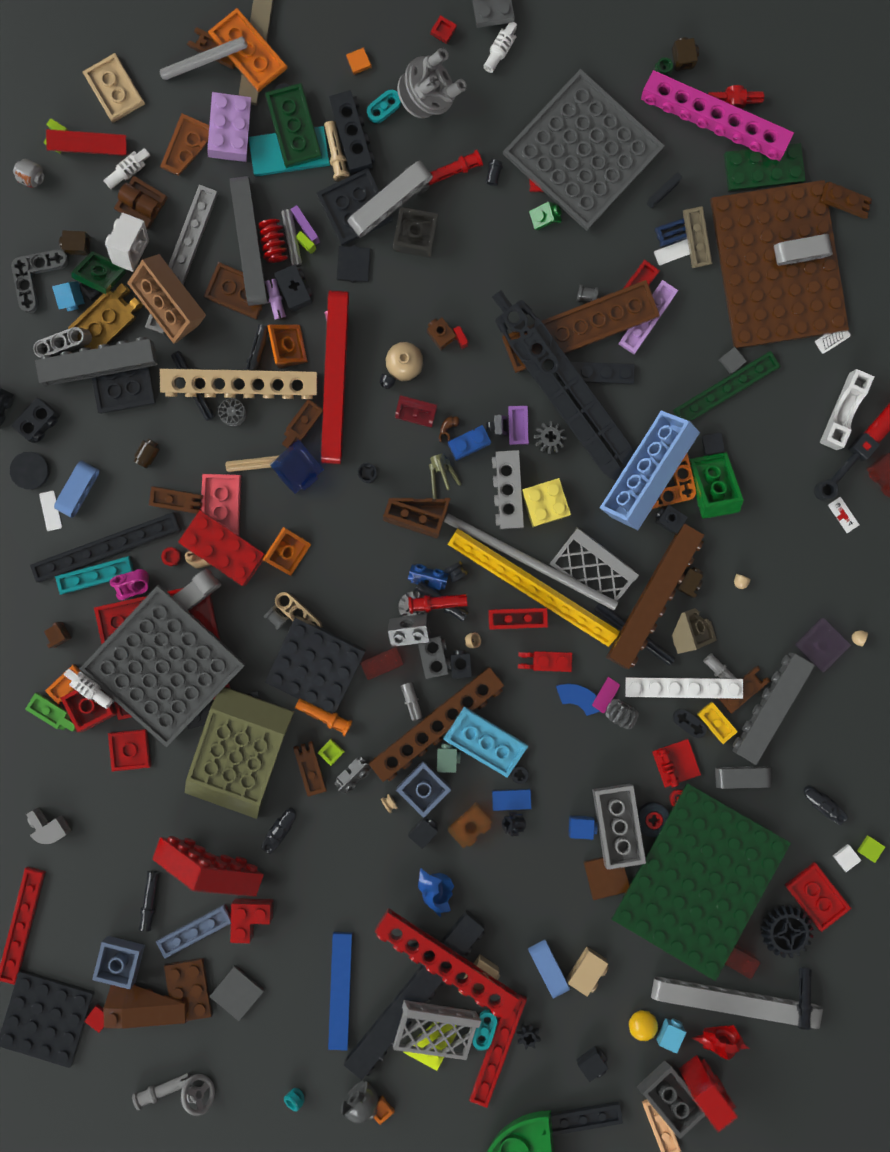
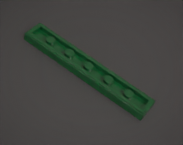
[672,351,781,422]

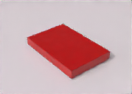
[784,862,852,932]

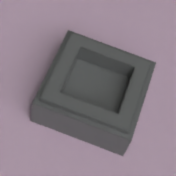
[719,347,747,375]

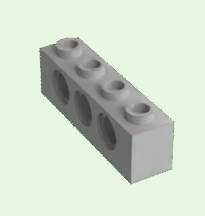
[492,450,524,530]

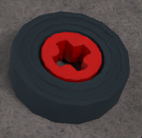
[638,802,670,838]

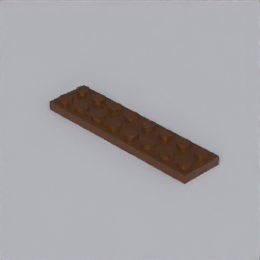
[502,280,660,373]

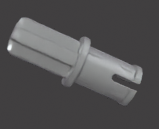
[703,654,737,679]
[401,682,422,721]

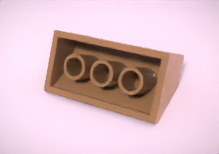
[127,254,206,344]

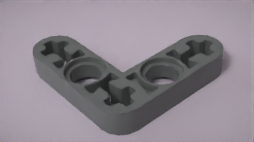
[11,250,69,313]

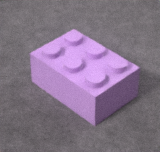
[207,92,251,162]

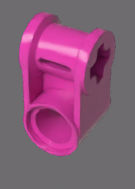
[110,569,149,600]

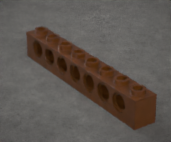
[369,667,504,782]

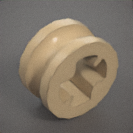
[381,794,398,813]

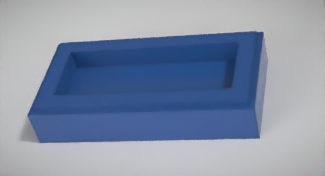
[492,789,531,811]

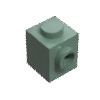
[437,743,461,773]

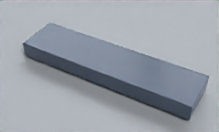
[156,904,231,959]

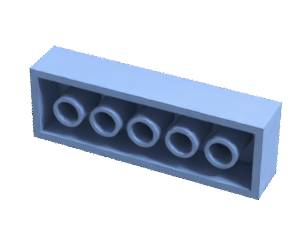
[600,411,700,530]

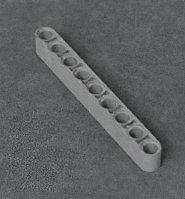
[651,977,823,1029]

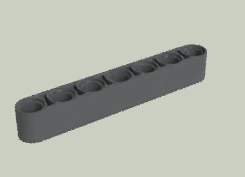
[229,176,268,306]

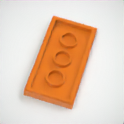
[208,8,287,92]

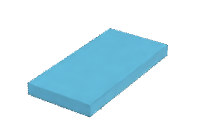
[443,706,528,778]

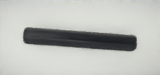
[171,351,215,421]

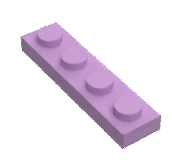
[618,280,678,355]

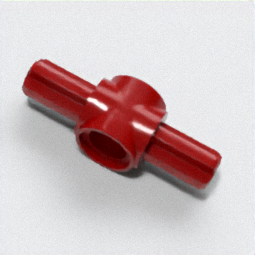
[708,85,764,109]

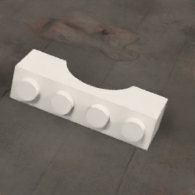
[820,369,874,450]

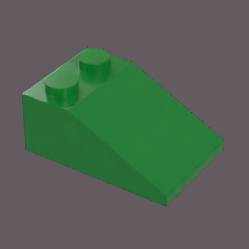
[689,452,744,519]

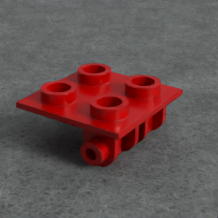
[652,739,701,788]

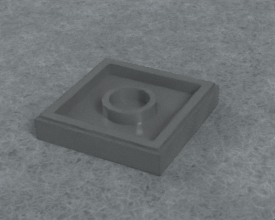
[209,965,264,1021]

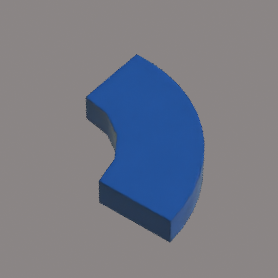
[556,684,600,716]

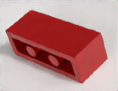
[488,608,548,629]

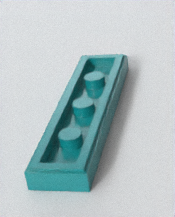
[55,556,134,595]

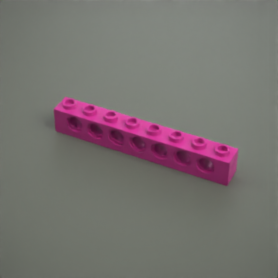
[641,70,794,161]

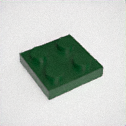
[71,251,126,294]

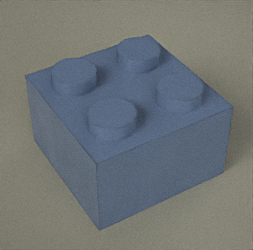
[396,760,451,818]
[92,936,145,989]

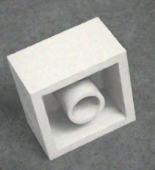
[105,212,149,272]

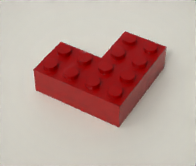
[152,836,264,897]

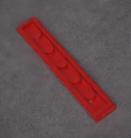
[0,867,46,985]
[469,994,527,1108]

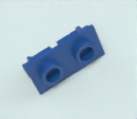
[408,564,449,590]

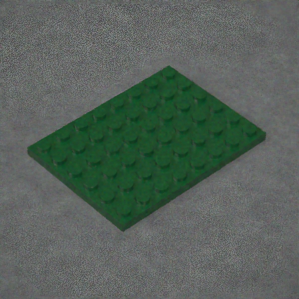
[611,783,791,981]

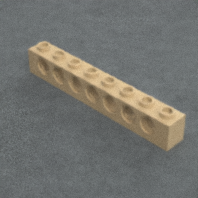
[160,369,317,399]

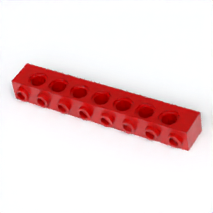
[375,908,519,1020]

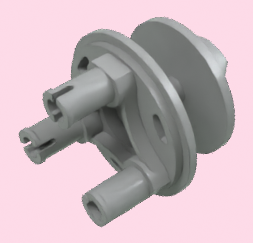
[397,48,466,118]

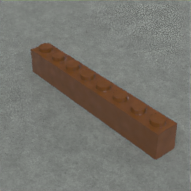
[606,523,704,669]

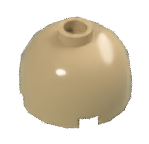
[385,342,423,381]

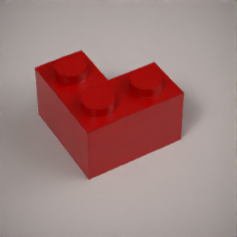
[230,898,273,943]

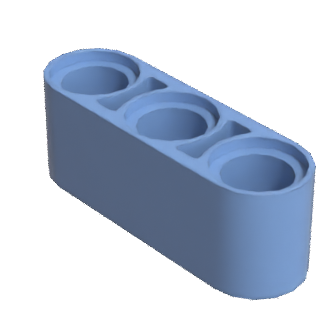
[54,460,99,518]
[528,939,570,999]

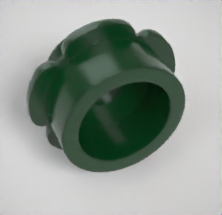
[655,57,673,76]

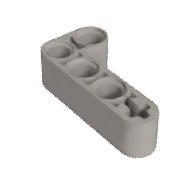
[173,569,222,611]

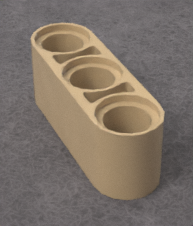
[275,592,322,628]

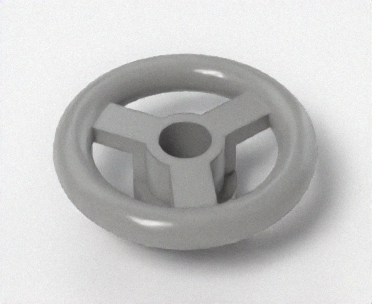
[181,1074,215,1116]

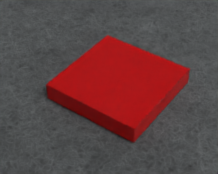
[108,729,151,772]

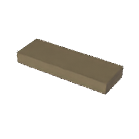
[683,206,712,268]

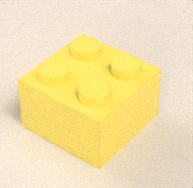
[521,478,571,528]

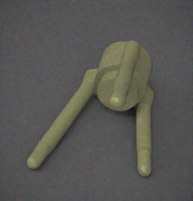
[429,454,461,499]

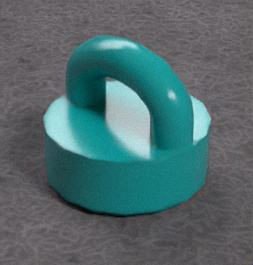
[284,1088,305,1111]

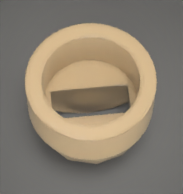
[734,574,751,589]
[852,630,868,647]
[464,632,481,648]

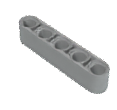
[347,160,433,237]

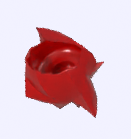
[692,1025,750,1060]

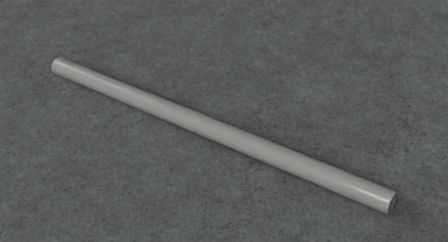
[444,513,618,610]

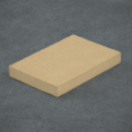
[83,53,145,123]

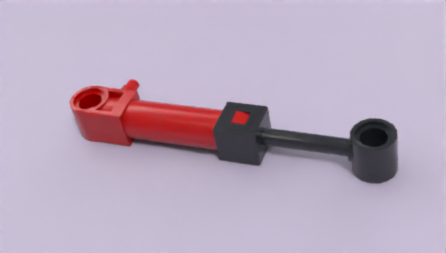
[814,400,890,501]

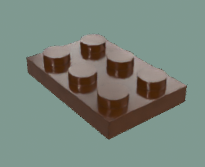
[164,958,213,1021]

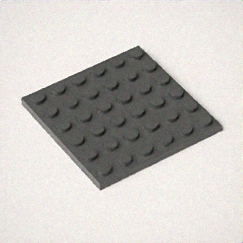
[503,69,664,231]
[80,585,246,747]

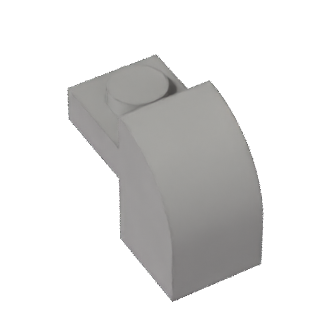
[26,807,72,844]

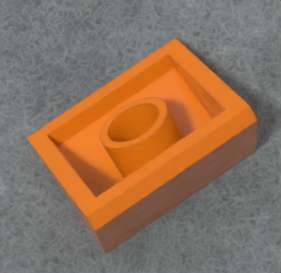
[268,325,307,368]
[263,527,311,576]

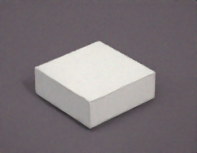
[833,844,861,872]

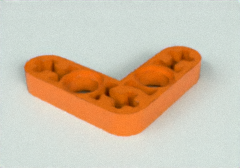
[652,453,696,509]

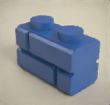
[448,425,491,461]

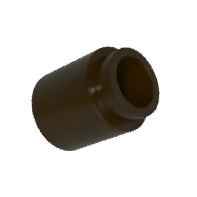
[134,438,160,468]

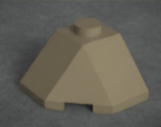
[672,608,717,654]

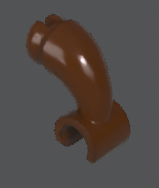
[439,416,459,443]

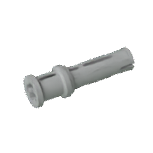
[132,1073,192,1111]

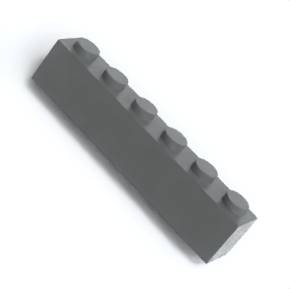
[35,337,158,386]
[732,653,815,765]

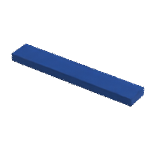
[328,932,352,1050]

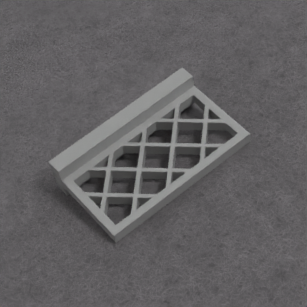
[549,527,639,609]
[393,1000,481,1060]

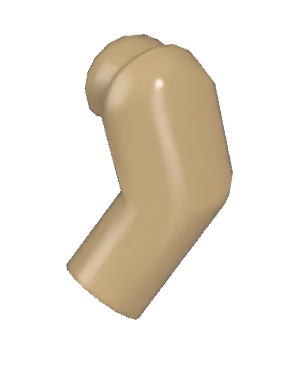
[185,551,211,569]

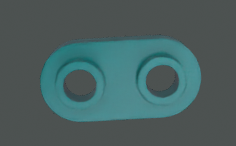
[367,90,401,123]
[472,1010,497,1050]

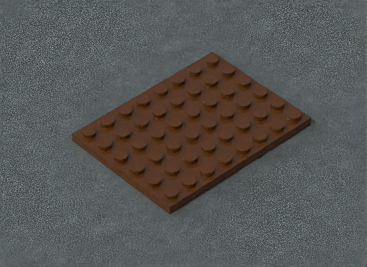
[710,180,849,349]

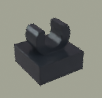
[486,415,508,437]

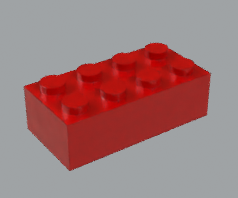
[178,511,266,586]
[679,1055,737,1132]

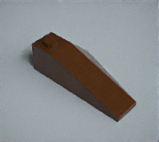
[103,984,187,1029]

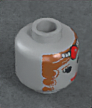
[13,159,44,188]

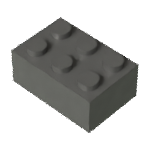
[637,1061,705,1139]

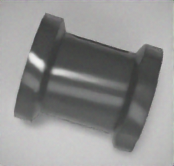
[576,284,599,302]
[264,605,289,630]

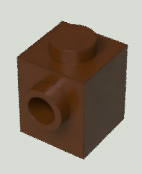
[427,318,456,351]

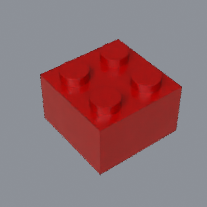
[60,689,117,732]

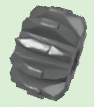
[534,421,567,454]
[605,699,639,729]

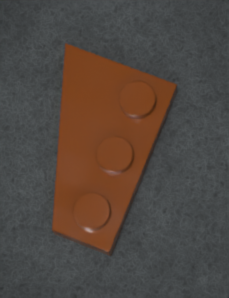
[160,113,209,176]

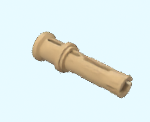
[324,121,350,182]

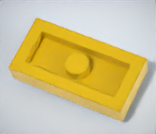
[697,702,738,744]

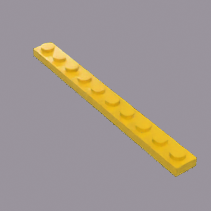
[447,528,620,647]

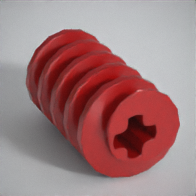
[258,219,288,263]

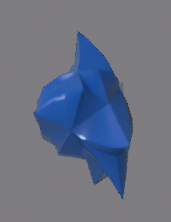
[418,868,455,917]

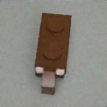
[282,399,323,450]

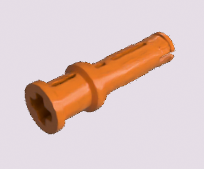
[295,698,353,736]

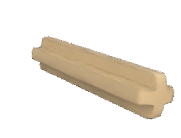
[226,456,283,472]

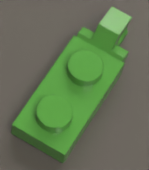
[25,692,76,732]

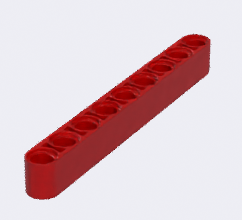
[321,290,349,464]

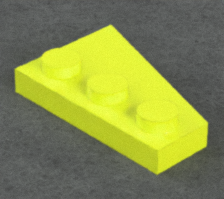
[403,1022,457,1071]

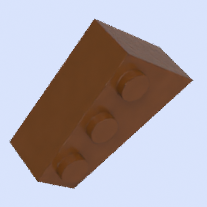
[383,498,450,539]

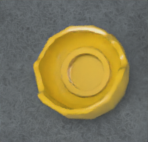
[629,1010,658,1041]

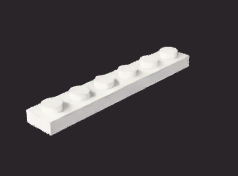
[625,677,743,699]

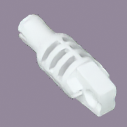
[483,22,517,73]
[103,148,150,189]
[64,669,113,709]

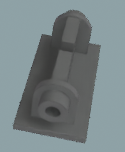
[334,756,372,794]

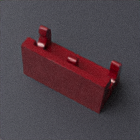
[395,395,437,428]

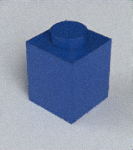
[568,815,597,840]

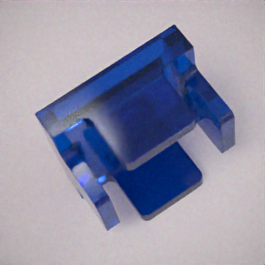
[269,440,324,494]

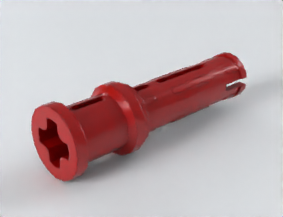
[428,149,483,186]
[408,594,468,614]

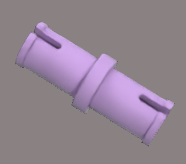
[264,279,286,320]

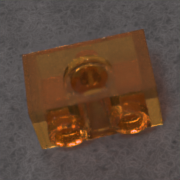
[448,802,492,848]

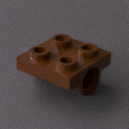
[114,176,168,230]

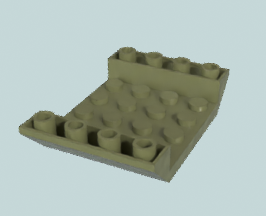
[185,687,294,819]

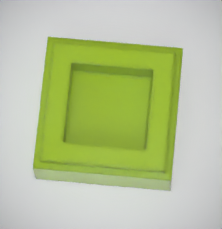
[296,231,316,254]
[318,739,345,766]
[857,835,885,863]

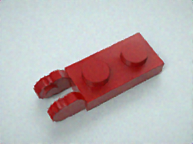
[518,651,572,672]

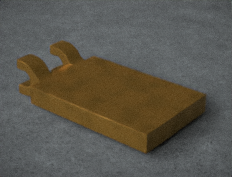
[68,283,144,349]

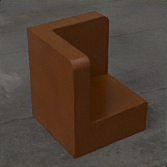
[44,622,72,648]

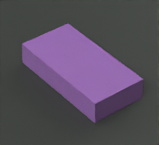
[291,205,320,245]
[508,406,529,445]

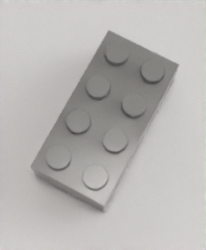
[592,783,646,870]

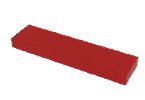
[46,129,126,156]

